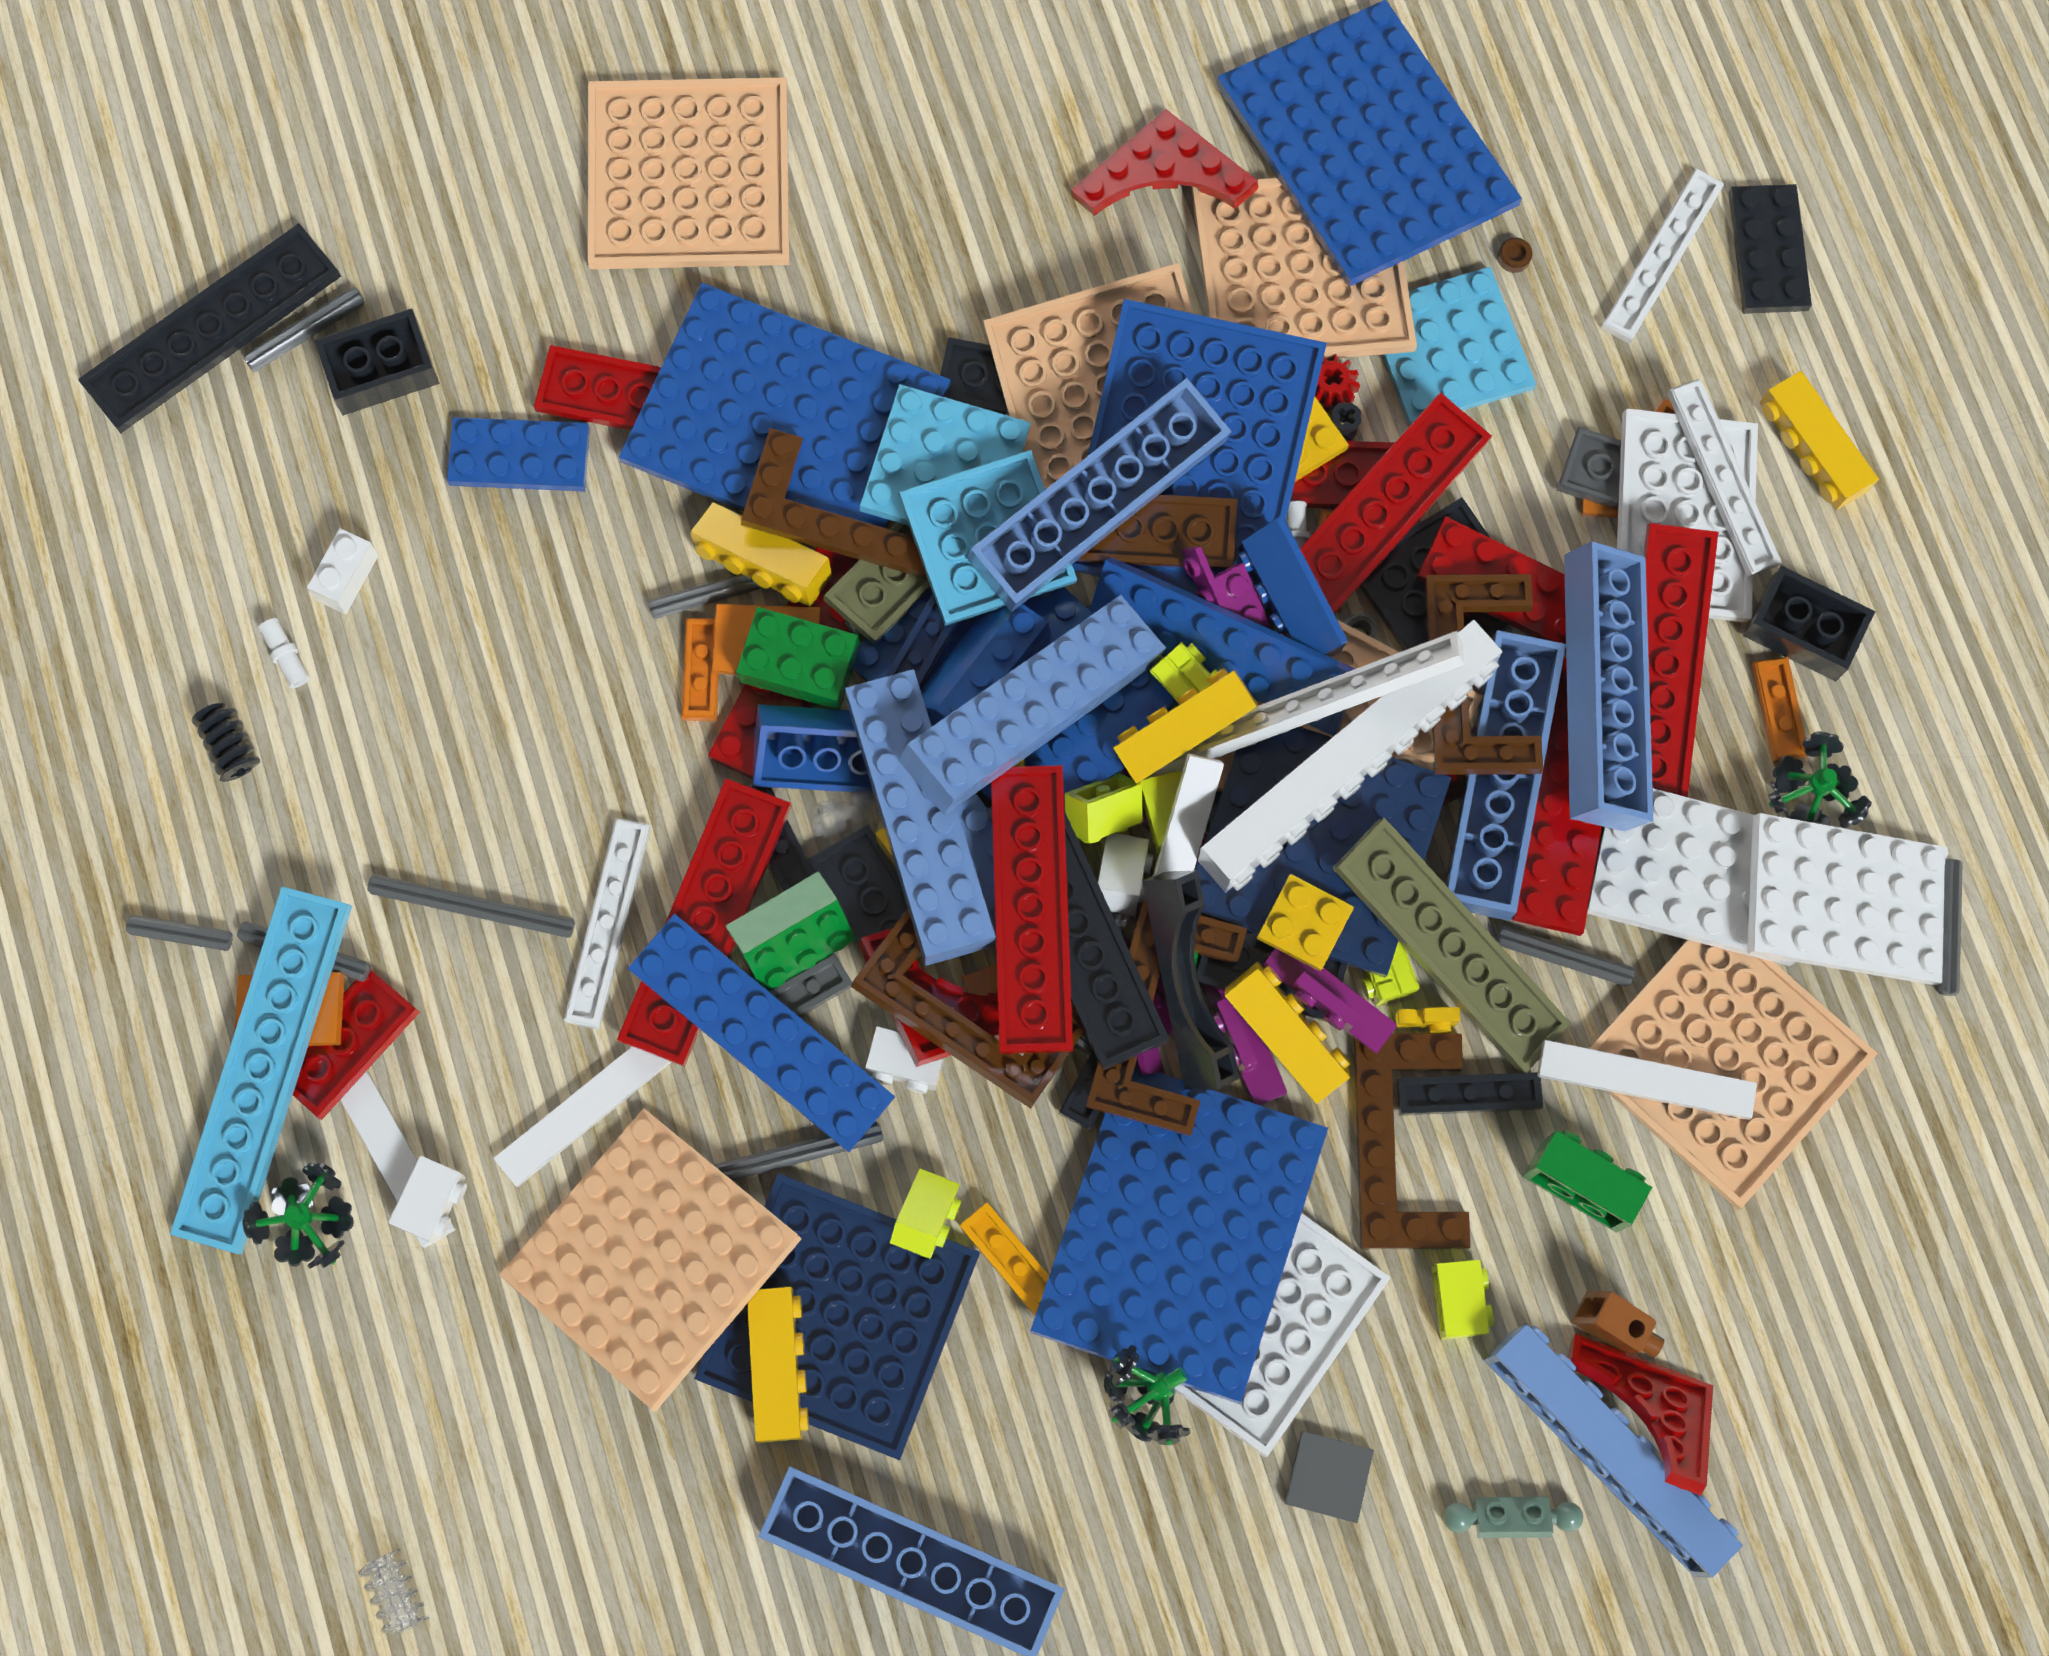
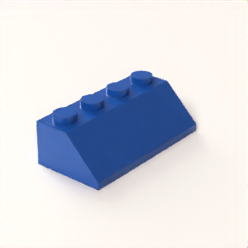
[1237,515,1348,657]
[921,604,1051,723]
[753,704,874,794]

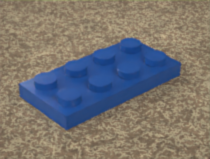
[447,417,590,492]

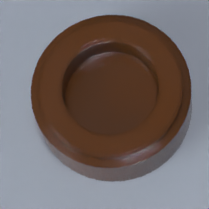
[1497,238,1533,273]

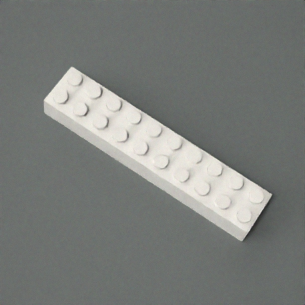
[1198,620,1503,893]

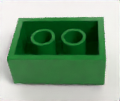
[736,607,861,710]
[726,871,856,991]
[1522,1130,1653,1233]

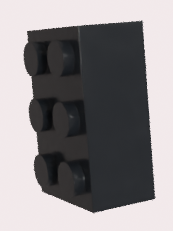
[314,308,440,416]
[1743,565,1876,682]

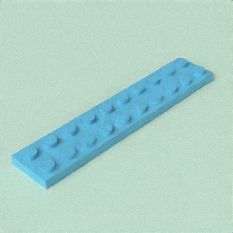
[170,886,352,1255]

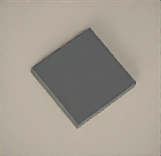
[1556,427,1621,510]
[1284,1431,1374,1523]

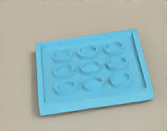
[1382,267,1537,426]
[860,384,1031,525]
[898,450,1077,626]

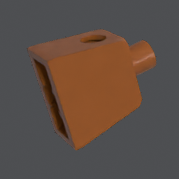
[1570,1291,1665,1358]

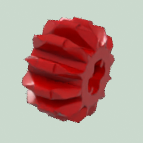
[1315,354,1360,413]

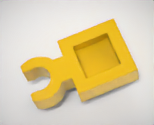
[1395,1007,1460,1034]

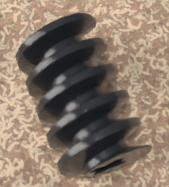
[192,703,260,782]

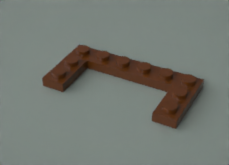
[741,428,928,579]
[1425,574,1543,775]
[1086,900,1247,1137]
[851,909,1085,1109]
[1354,1034,1471,1250]

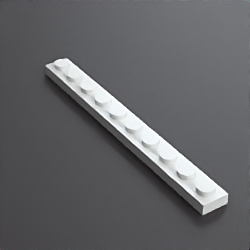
[1139,631,1465,783]

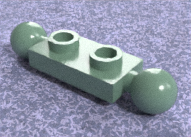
[1443,1497,1583,1538]

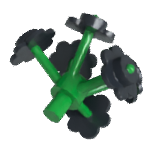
[1768,731,1872,828]
[242,1163,354,1269]
[1104,1345,1191,1446]

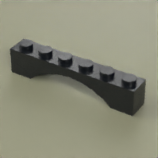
[1142,870,1240,1090]

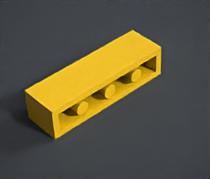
[1760,370,1879,510]
[690,502,832,607]
[1113,668,1258,784]
[1224,961,1351,1104]
[748,1287,809,1443]

